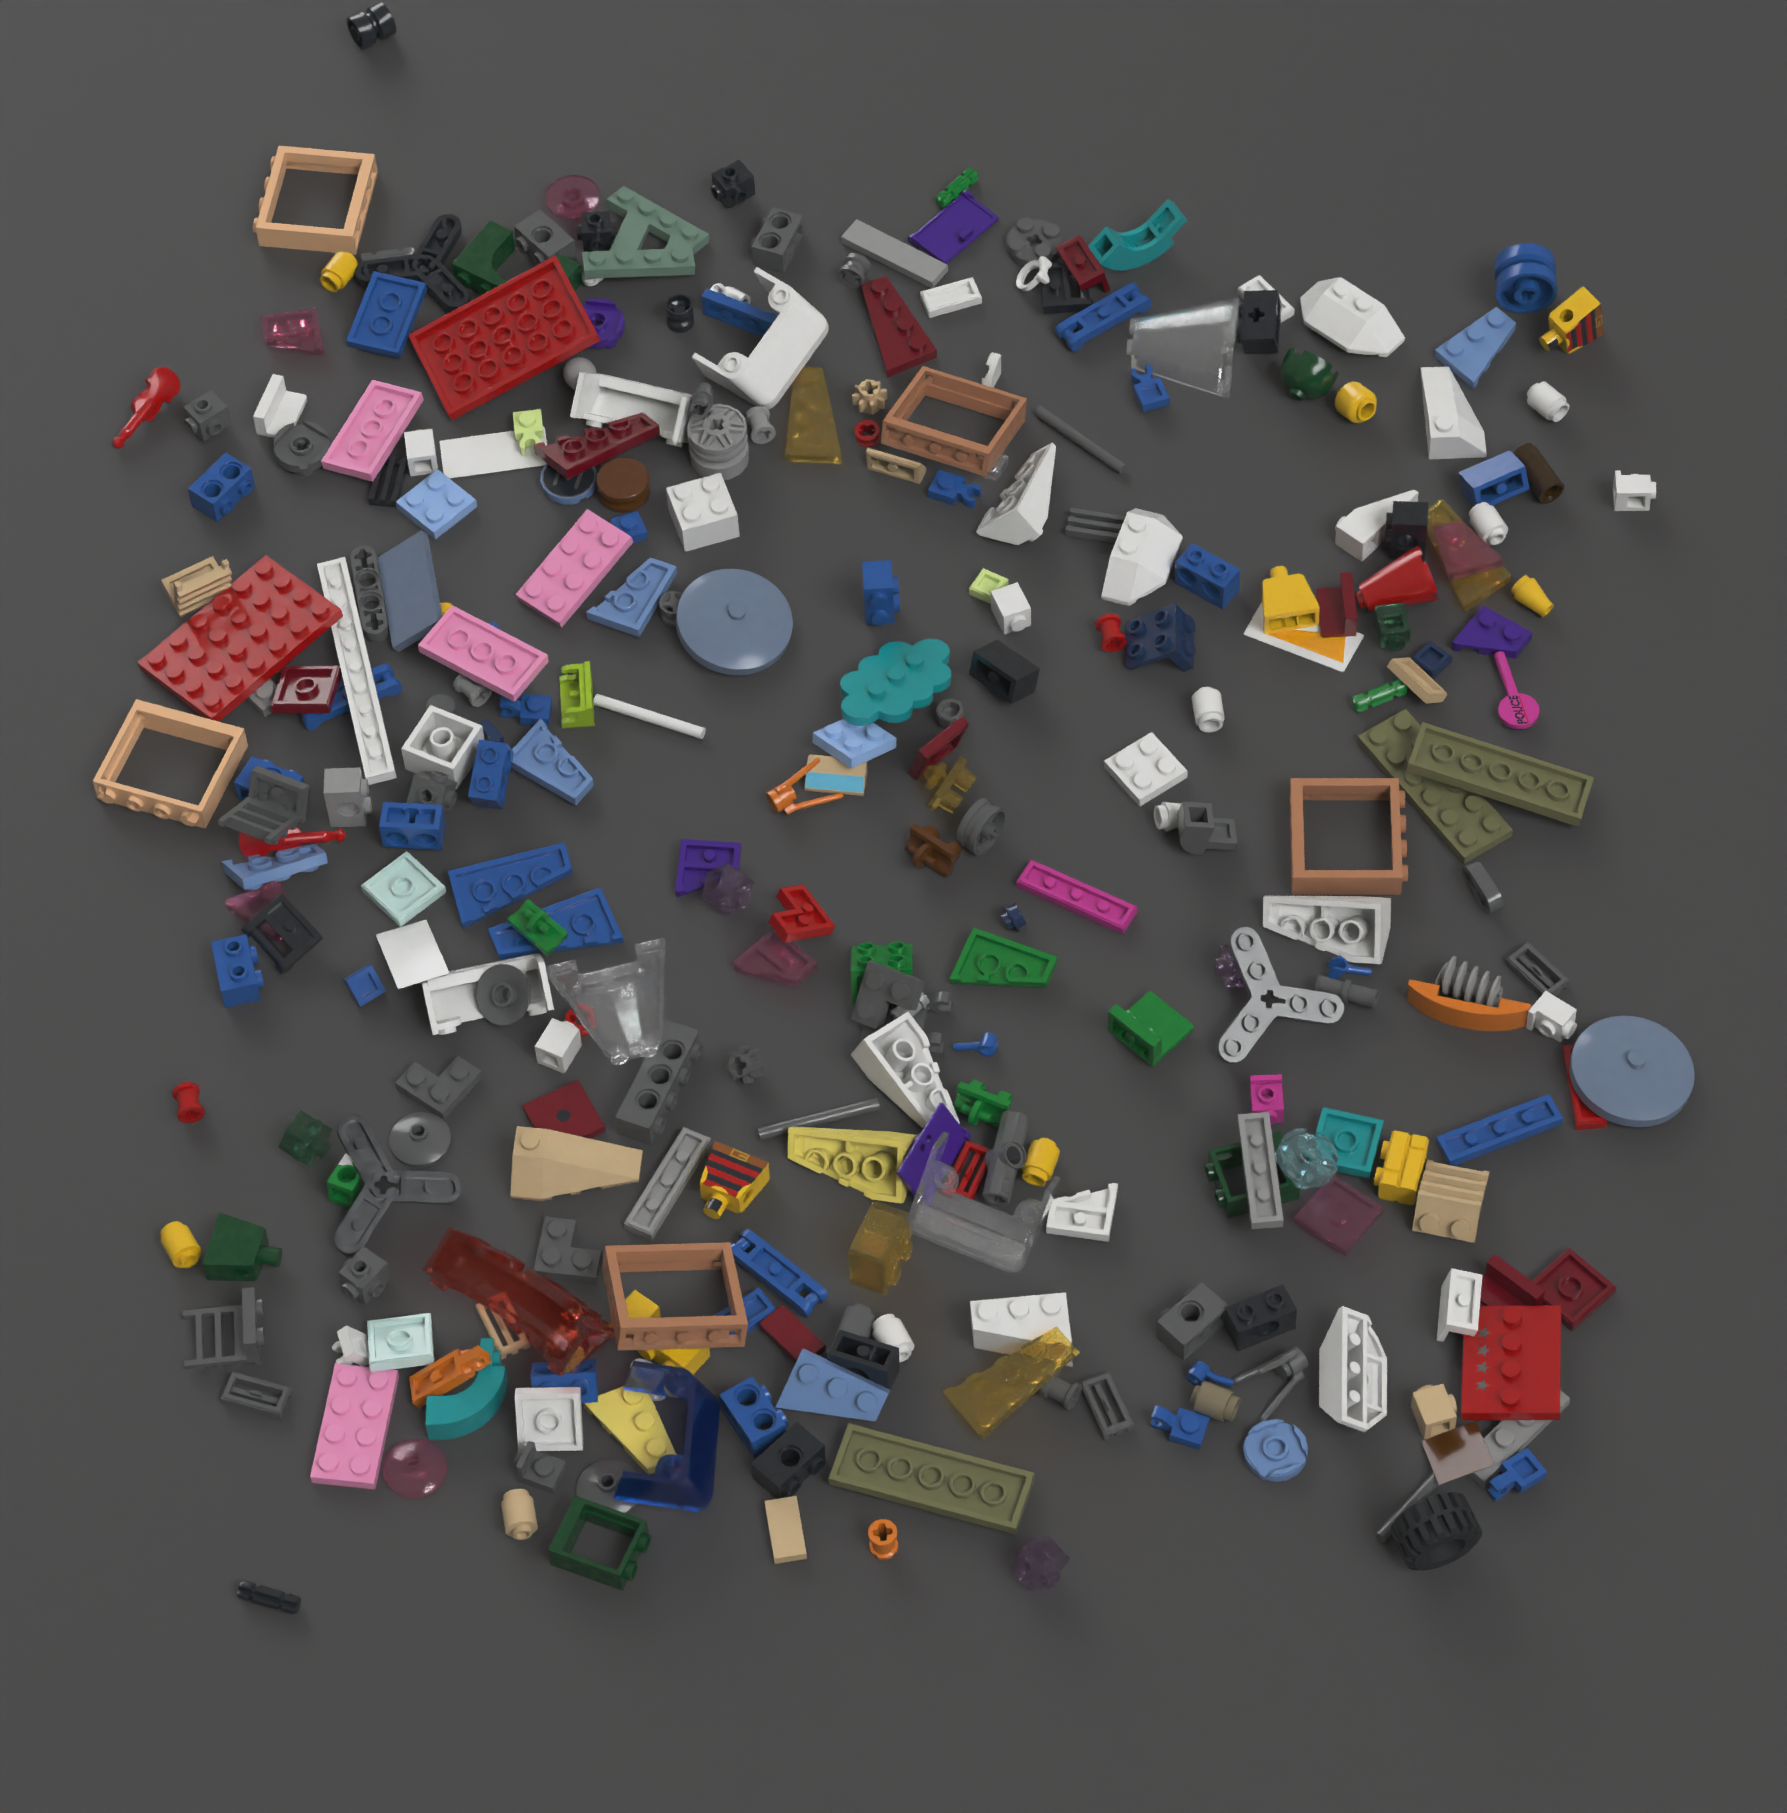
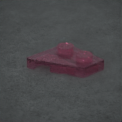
[261,307,325,356]
[1433,520,1503,581]
[225,881,289,942]

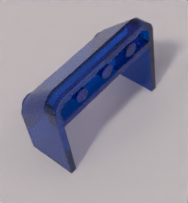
[614,1360,720,1512]

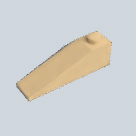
[510,1126,643,1201]

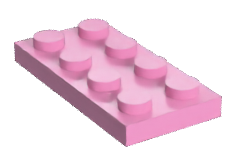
[321,380,424,482]
[515,509,633,628]
[418,605,549,702]
[310,1363,399,1490]

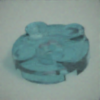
[1275,1128,1339,1190]

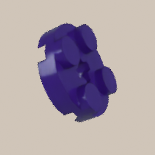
[583,298,625,349]

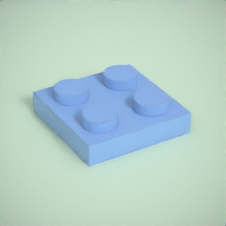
[396,469,477,540]
[812,719,897,769]

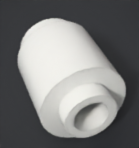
[1527,381,1570,422]
[1469,502,1508,545]
[1192,687,1225,733]
[872,1314,915,1362]

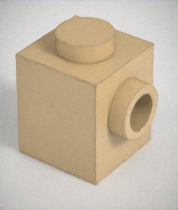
[1411,1384,1457,1440]

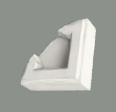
[981,352,1001,388]

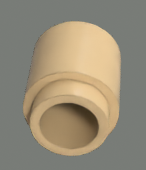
[501,1489,538,1540]

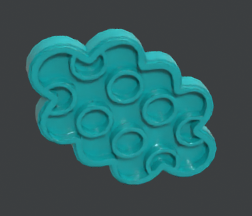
[840,638,951,726]

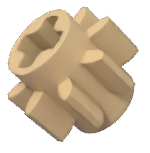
[852,379,887,415]

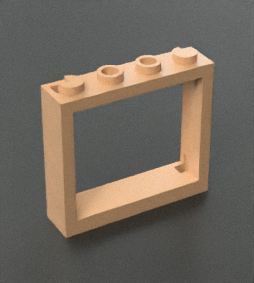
[253,146,378,255]
[93,699,248,829]

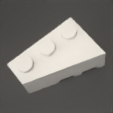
[970,1292,1073,1367]

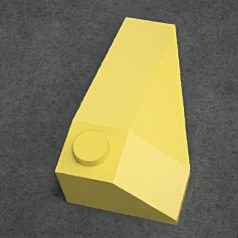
[787,1127,916,1204]

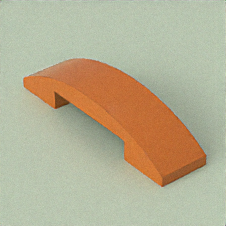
[1407,979,1531,1031]

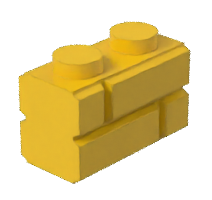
[1374,1130,1429,1206]

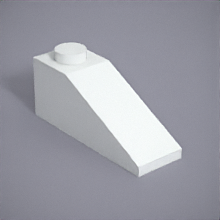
[1335,490,1419,562]

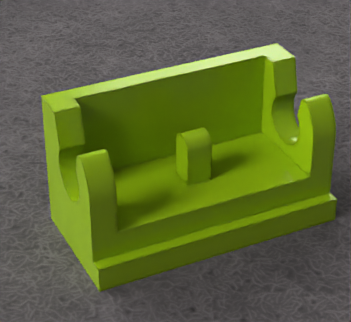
[559,661,595,728]

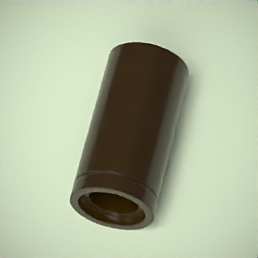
[1513,443,1565,504]

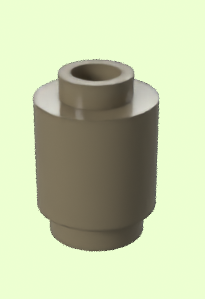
[1190,1381,1241,1422]

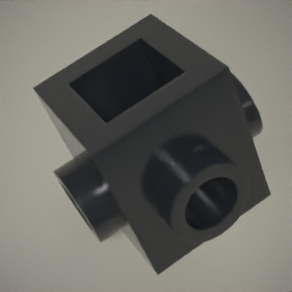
[710,160,755,209]
[577,211,617,252]

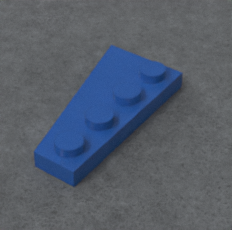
[488,887,623,959]

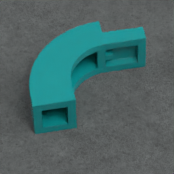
[1088,199,1188,271]
[425,1338,508,1440]

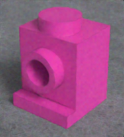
[1249,1074,1284,1125]

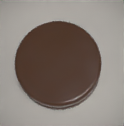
[596,458,650,513]

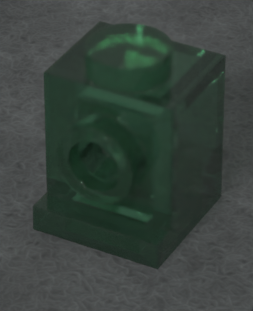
[1374,603,1411,651]

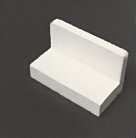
[253,374,307,438]
[1437,1268,1482,1342]

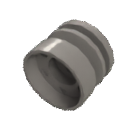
[687,404,750,480]

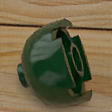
[1280,348,1339,401]

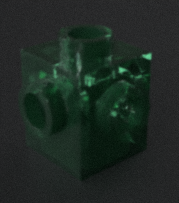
[279,1111,333,1167]

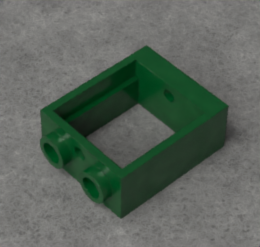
[1204,1131,1301,1218]
[548,1495,651,1591]

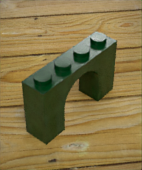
[452,220,583,295]

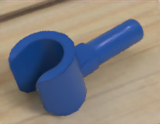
[1327,956,1372,980]
[953,1033,999,1057]
[1186,1361,1234,1387]

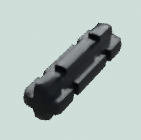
[237,1581,301,1614]

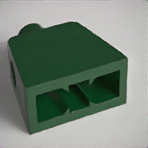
[202,1213,282,1281]

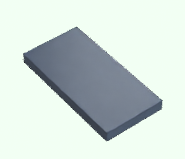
[377,530,443,652]

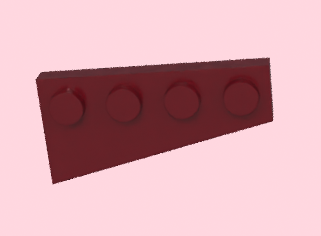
[534,412,660,479]

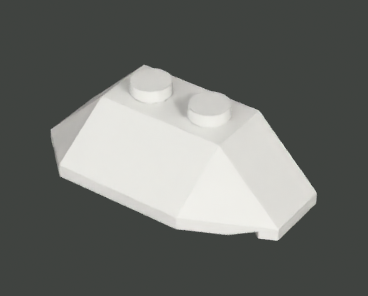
[1300,277,1405,358]
[1101,508,1183,606]
[1319,1306,1387,1432]

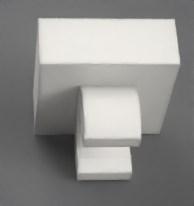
[332,1325,369,1366]

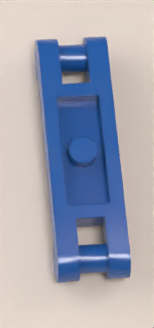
[1054,283,1152,352]
[299,664,403,730]
[731,1228,829,1318]

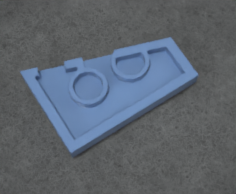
[1434,307,1516,389]
[586,557,677,637]
[511,718,594,805]
[221,844,328,890]
[775,1348,890,1421]

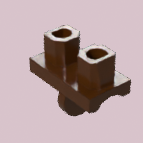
[904,824,962,877]

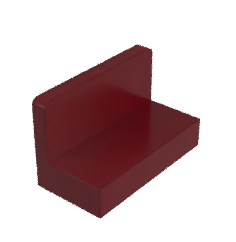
[1056,234,1110,293]
[1316,572,1357,638]
[1480,1254,1545,1306]

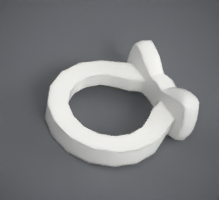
[1016,256,1052,292]

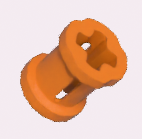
[868,1519,898,1560]

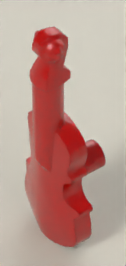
[112,367,180,449]
[239,826,346,858]

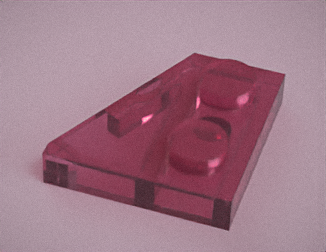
[733,929,818,987]

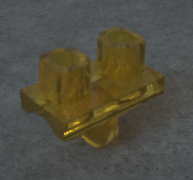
[924,756,977,814]

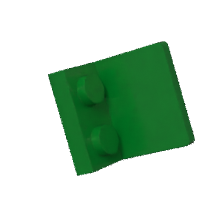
[851,941,913,1004]
[1108,991,1194,1067]

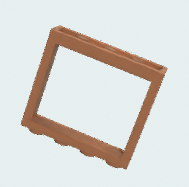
[881,366,1027,477]
[1289,778,1408,895]
[602,1242,748,1351]

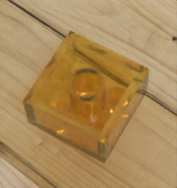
[848,1200,913,1295]

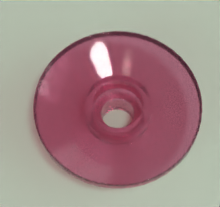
[545,175,600,219]
[382,1439,447,1498]

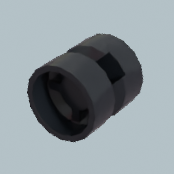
[346,2,397,49]

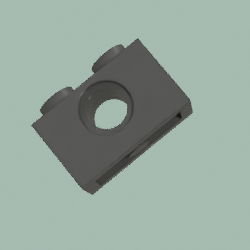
[514,209,577,265]
[1156,1282,1229,1361]

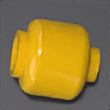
[1335,382,1377,424]

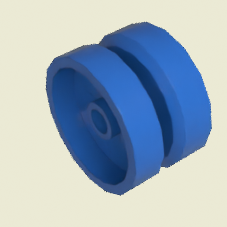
[1494,243,1558,313]

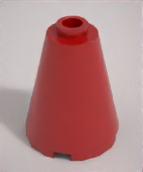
[1355,546,1440,612]

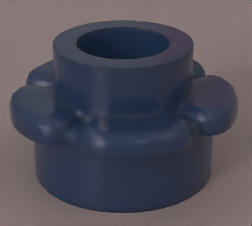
[1001,903,1027,932]

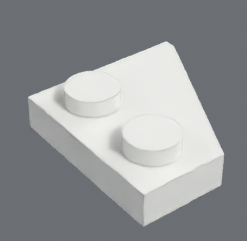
[1046,1183,1118,1242]

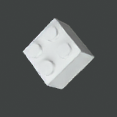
[666,473,740,552]
[401,705,485,790]

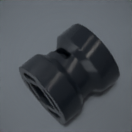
[665,293,695,333]

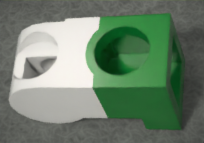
[327,1153,364,1208]

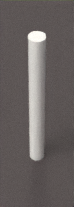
[593,694,706,739]

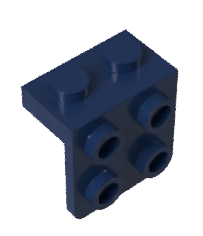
[1125,603,1196,672]

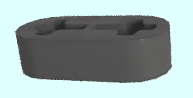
[1462,861,1503,914]

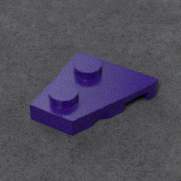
[675,839,742,897]

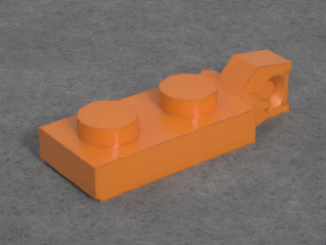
[409,1345,491,1408]

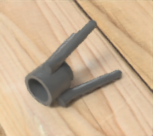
[1233,1346,1308,1422]

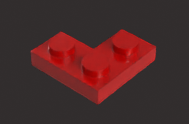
[768,884,835,943]

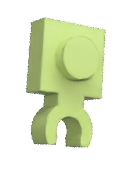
[513,409,544,456]

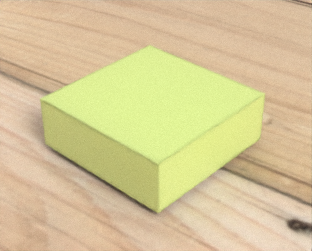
[969,568,1008,604]

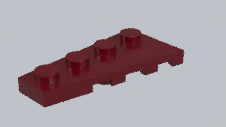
[861,275,937,378]

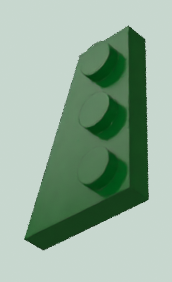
[949,927,1058,988]

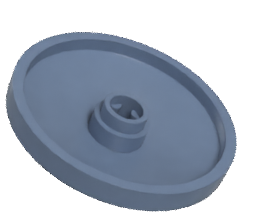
[676,569,793,675]
[1569,1016,1695,1127]

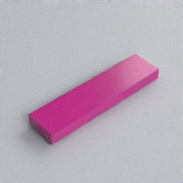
[1016,860,1137,935]

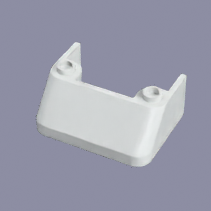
[692,267,829,409]
[570,372,693,447]
[421,954,554,1035]

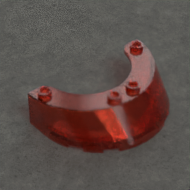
[422,1227,615,1376]

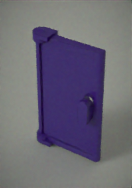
[908,190,999,264]
[896,1102,972,1210]

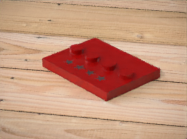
[1461,1305,1562,1420]

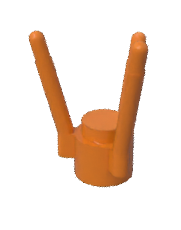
[766,758,843,815]

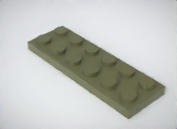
[1357,709,1513,865]
[1406,722,1594,827]
[828,1423,1035,1535]

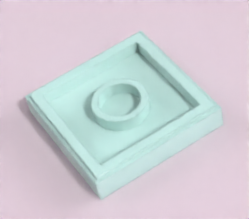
[361,851,446,927]
[367,1313,434,1372]

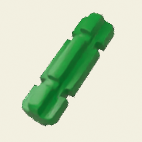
[935,167,978,209]
[1351,679,1408,713]

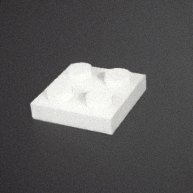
[1104,732,1188,807]
[515,1387,584,1451]

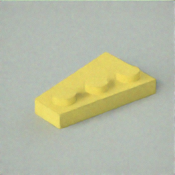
[583,1379,679,1475]

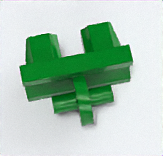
[507,899,568,956]
[954,1079,1012,1128]

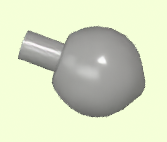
[563,357,597,391]

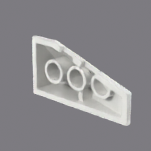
[1420,366,1487,459]
[976,442,1056,545]
[1263,896,1391,964]
[851,1012,960,1128]

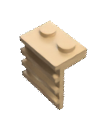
[161,556,232,618]
[1412,1160,1490,1243]

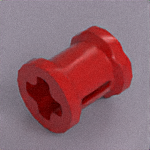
[1095,613,1127,653]
[172,1082,205,1123]

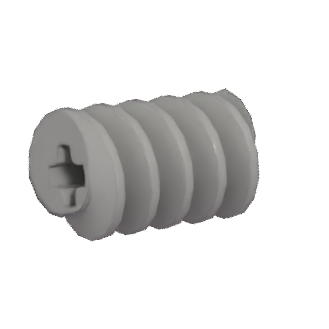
[1435,956,1504,1008]

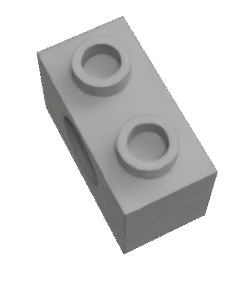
[324,767,372,828]

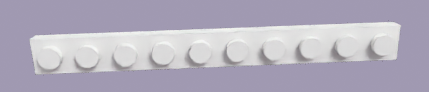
[317,557,397,785]

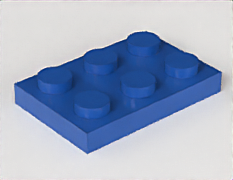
[346,271,427,359]

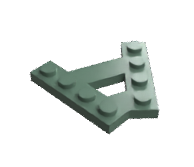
[581,186,709,279]

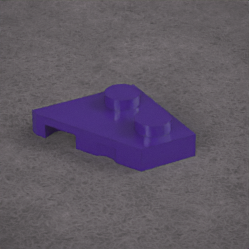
[1451,605,1532,659]

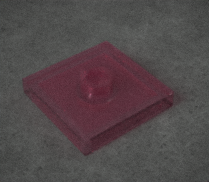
[1295,1174,1384,1256]

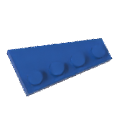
[448,842,573,929]

